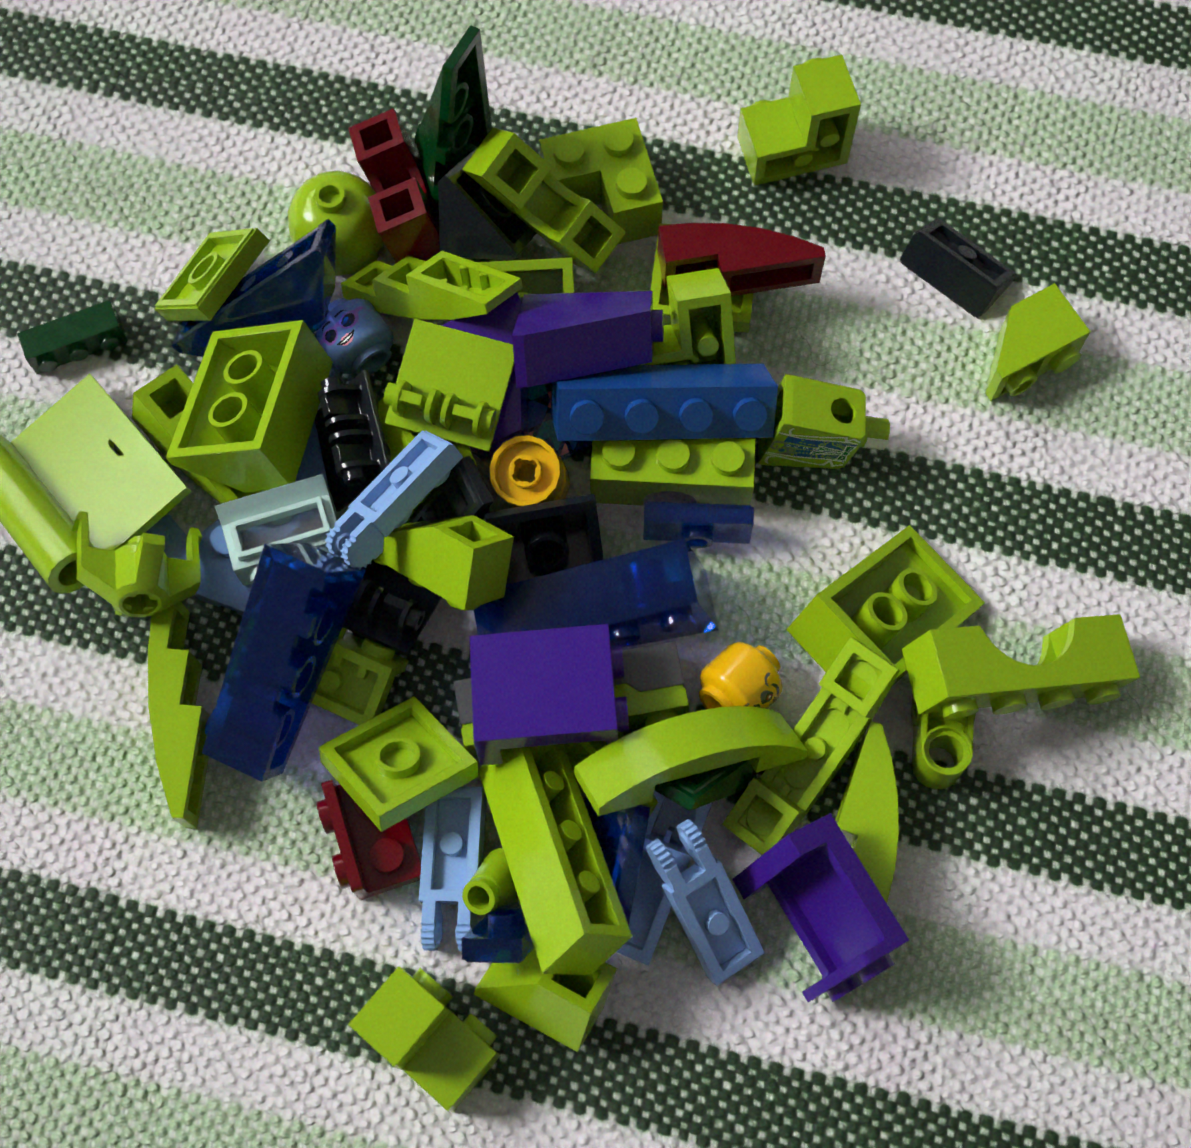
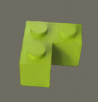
[737,54,861,186]
[539,118,663,244]
[641,268,736,365]
[348,966,501,1112]

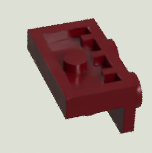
[316,780,421,900]

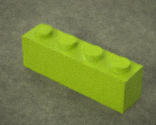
[478,744,632,975]

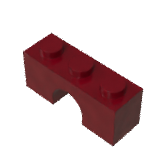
[348,108,440,263]

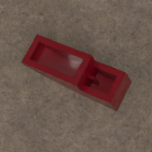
[657,223,826,297]

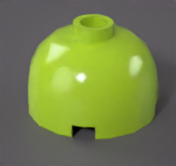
[288,170,384,276]

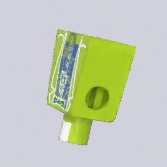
[758,374,890,469]

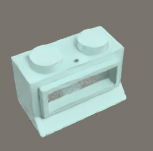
[215,474,341,586]

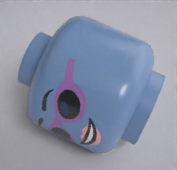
[316,298,394,375]

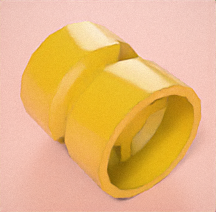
[489,435,570,508]

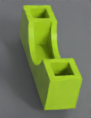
[902,614,1141,720]

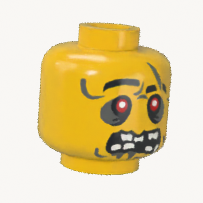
[699,642,782,709]

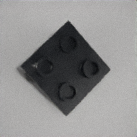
[315,370,391,512]
[309,558,442,656]

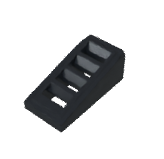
[409,456,493,523]

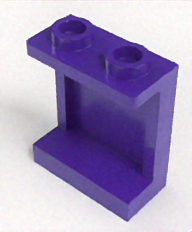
[470,624,629,766]
[732,813,910,1003]

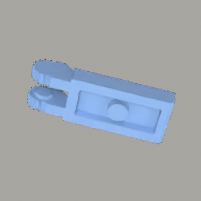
[325,430,463,569]
[419,787,487,951]
[646,819,765,986]

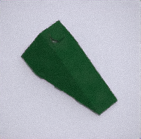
[414,25,492,220]

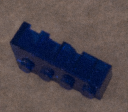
[474,538,719,648]
[202,543,366,782]

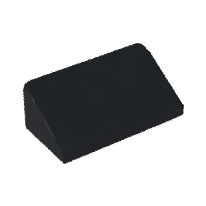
[900,218,1017,318]

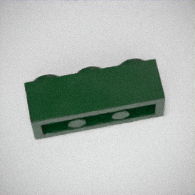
[17,300,128,374]

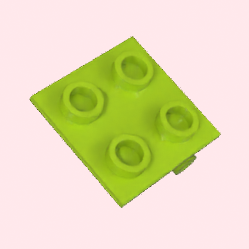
[383,319,514,452]

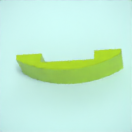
[722,637,900,855]
[574,706,808,816]

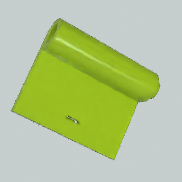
[0,373,192,594]

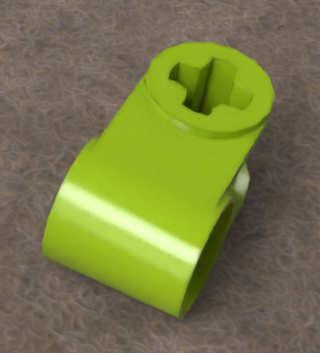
[911,695,976,790]

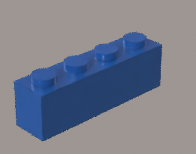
[551,364,778,441]

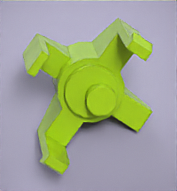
[71,511,203,617]

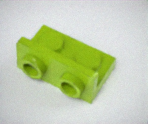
[271,616,409,725]

